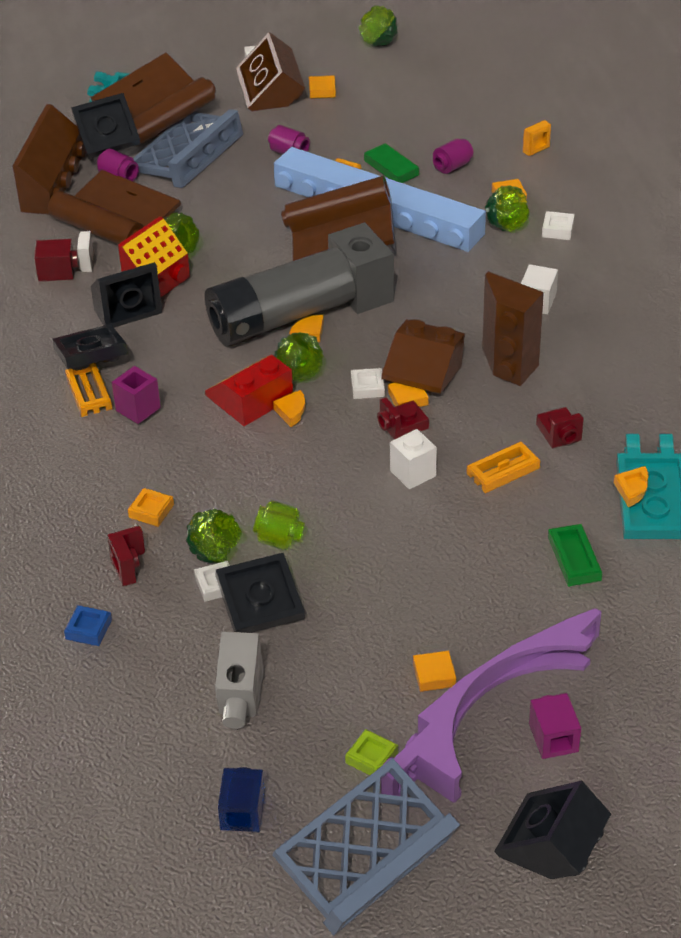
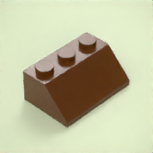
[236,32,305,111]
[482,271,544,386]

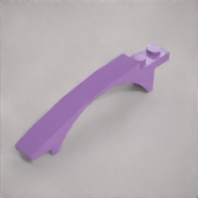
[381,608,602,803]

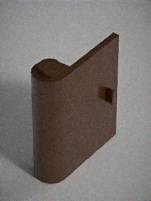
[91,52,216,147]
[48,170,181,244]
[281,175,395,261]

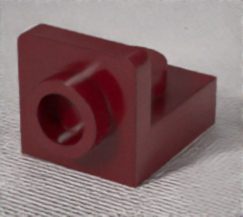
[377,397,429,440]
[536,407,584,449]
[107,526,145,586]

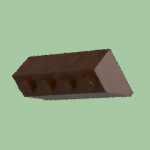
[13,104,86,215]

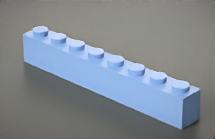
[274,147,486,252]

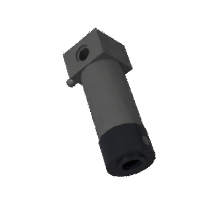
[205,222,394,346]

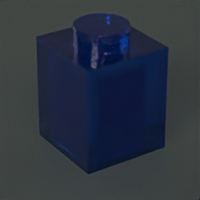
[218,767,265,832]

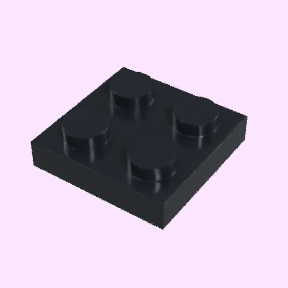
[71,93,140,159]
[52,324,128,370]
[215,552,305,633]

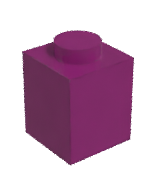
[112,366,161,424]
[529,693,581,759]

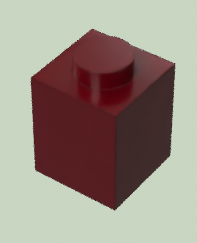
[34,239,79,281]

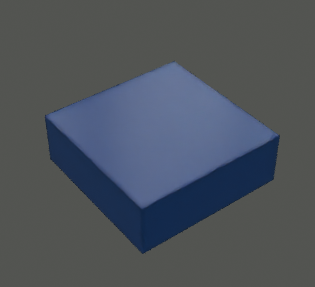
[64,605,112,646]

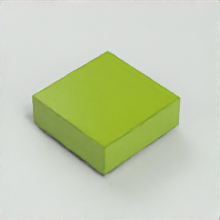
[345,729,398,775]

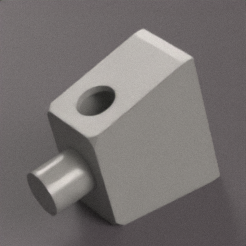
[215,632,264,729]

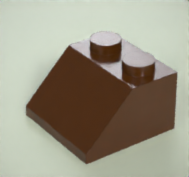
[382,319,465,394]

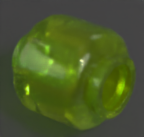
[252,500,305,550]

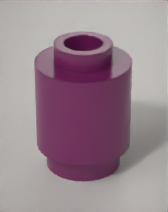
[268,125,310,154]
[433,138,473,174]
[97,149,139,181]

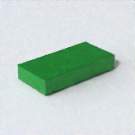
[364,143,419,183]
[548,524,602,587]

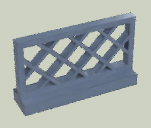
[133,109,243,188]
[272,758,460,936]

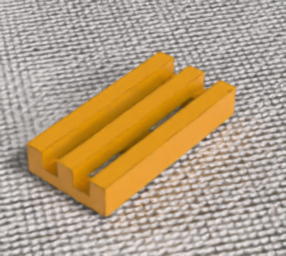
[65,363,112,417]
[467,441,540,493]

